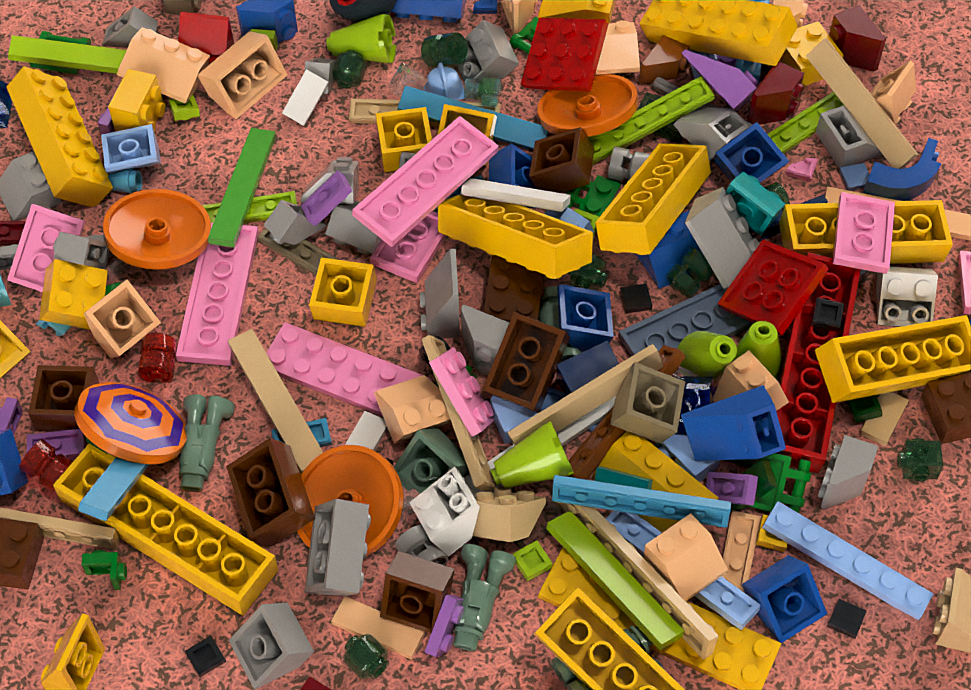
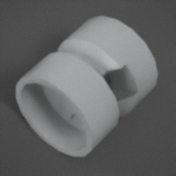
[608,146,650,182]
[395,525,448,566]

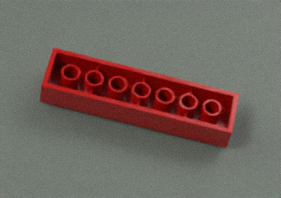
[776,252,861,473]

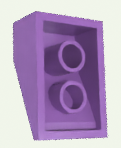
[682,49,758,112]

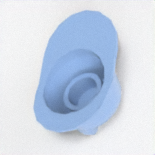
[423,62,466,101]

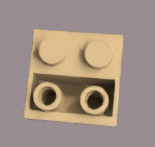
[472,487,546,542]
[932,568,971,653]

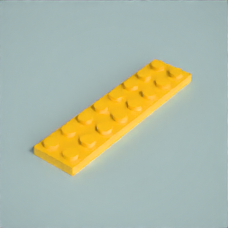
[538,547,782,690]

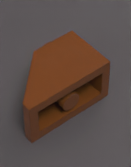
[639,35,690,84]

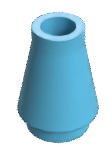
[108,168,143,194]

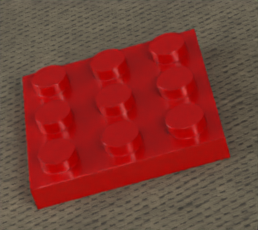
[521,18,609,92]
[717,239,829,336]

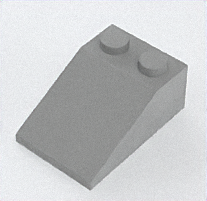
[420,249,460,339]

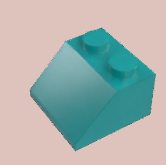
[726,172,785,236]

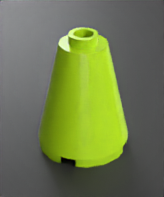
[326,14,396,63]
[732,321,782,381]
[677,331,737,385]
[491,421,574,488]

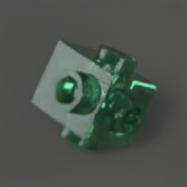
[568,255,608,291]
[897,438,943,482]

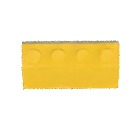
[592,431,719,533]

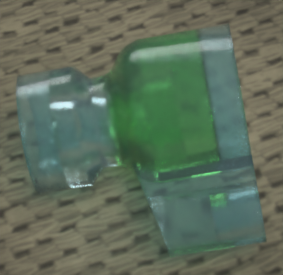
[464,77,502,107]

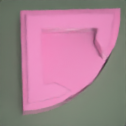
[786,158,818,182]

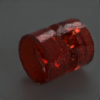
[137,333,178,383]
[19,439,73,492]

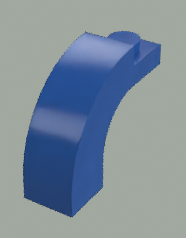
[863,138,942,201]

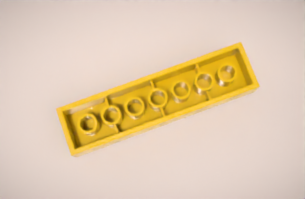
[53,443,278,616]

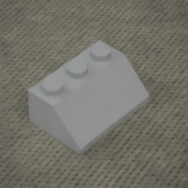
[685,187,759,289]
[304,499,371,596]

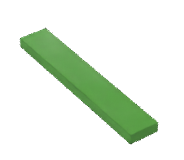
[208,128,276,247]

